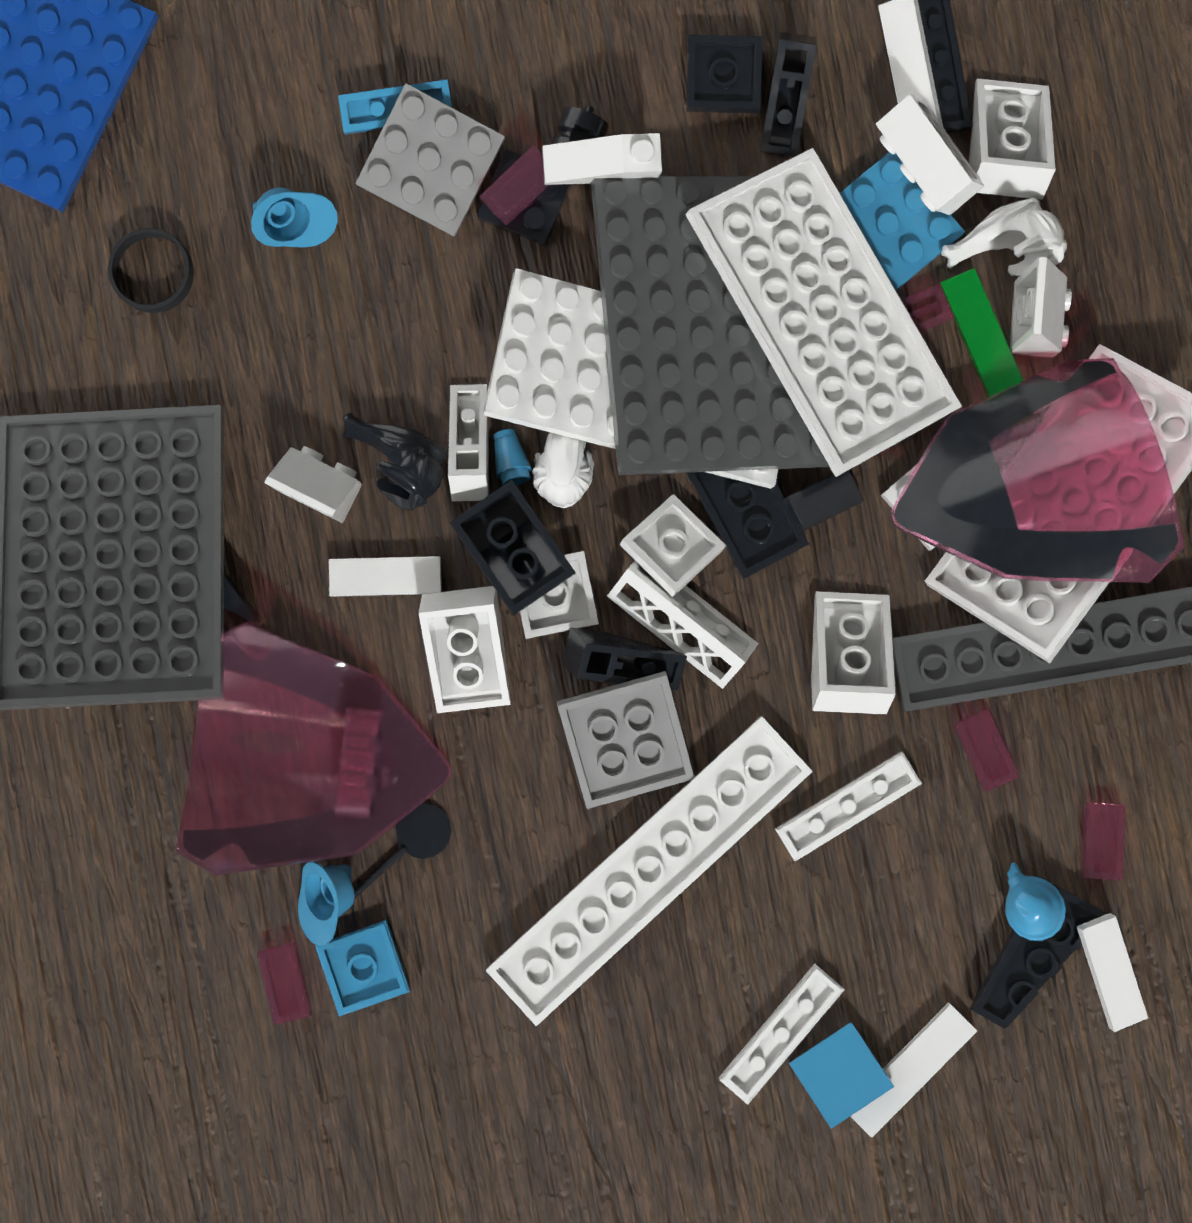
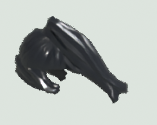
[342,413,448,511]

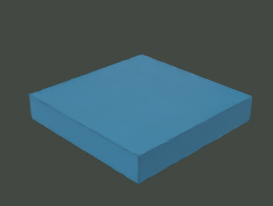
[315,919,411,1016]
[789,1022,894,1129]

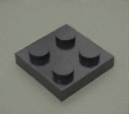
[686,35,762,114]
[477,149,571,247]

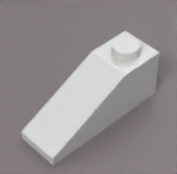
[542,133,662,185]
[448,384,489,501]

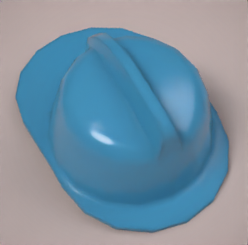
[251,187,338,247]
[298,861,355,946]

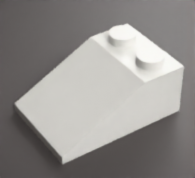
[969,78,1056,200]
[1010,257,1072,357]
[419,586,511,713]
[811,591,895,714]

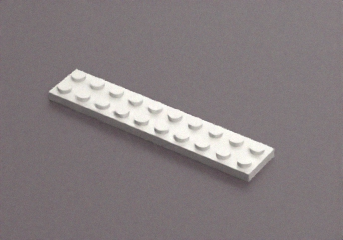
[486,716,813,1026]

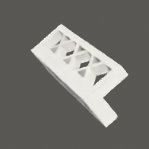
[607,561,759,689]

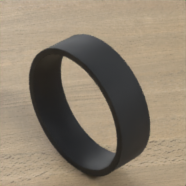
[108,228,194,313]

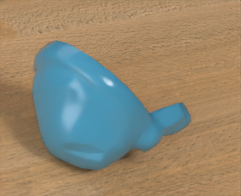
[1005,863,1066,941]

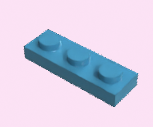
[338,79,452,135]

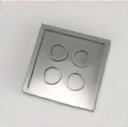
[355,83,505,237]
[556,671,694,809]

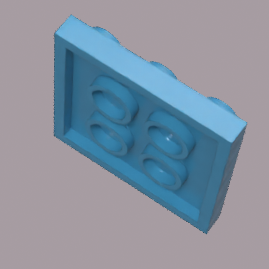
[839,152,965,291]

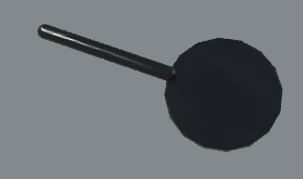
[354,803,452,898]

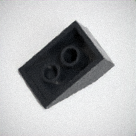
[449,480,576,616]

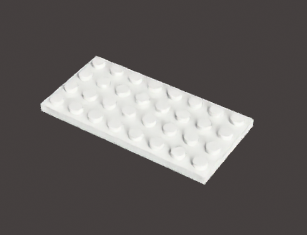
[685,148,962,477]
[483,268,778,489]
[925,344,1192,663]

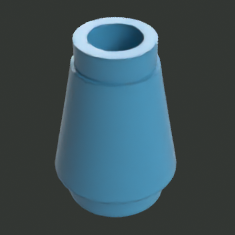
[493,429,532,486]

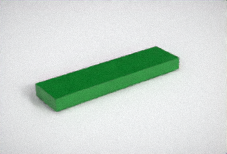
[939,268,1024,400]

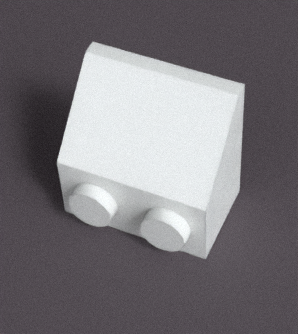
[264,446,362,523]

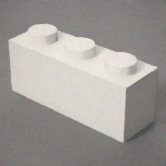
[876,94,985,215]

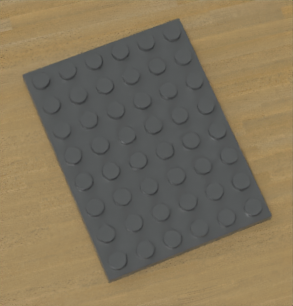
[591,176,830,475]
[0,405,224,710]

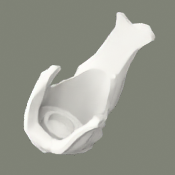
[941,197,1067,276]
[532,432,594,508]

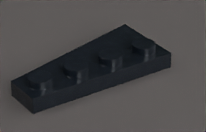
[969,877,1107,1029]

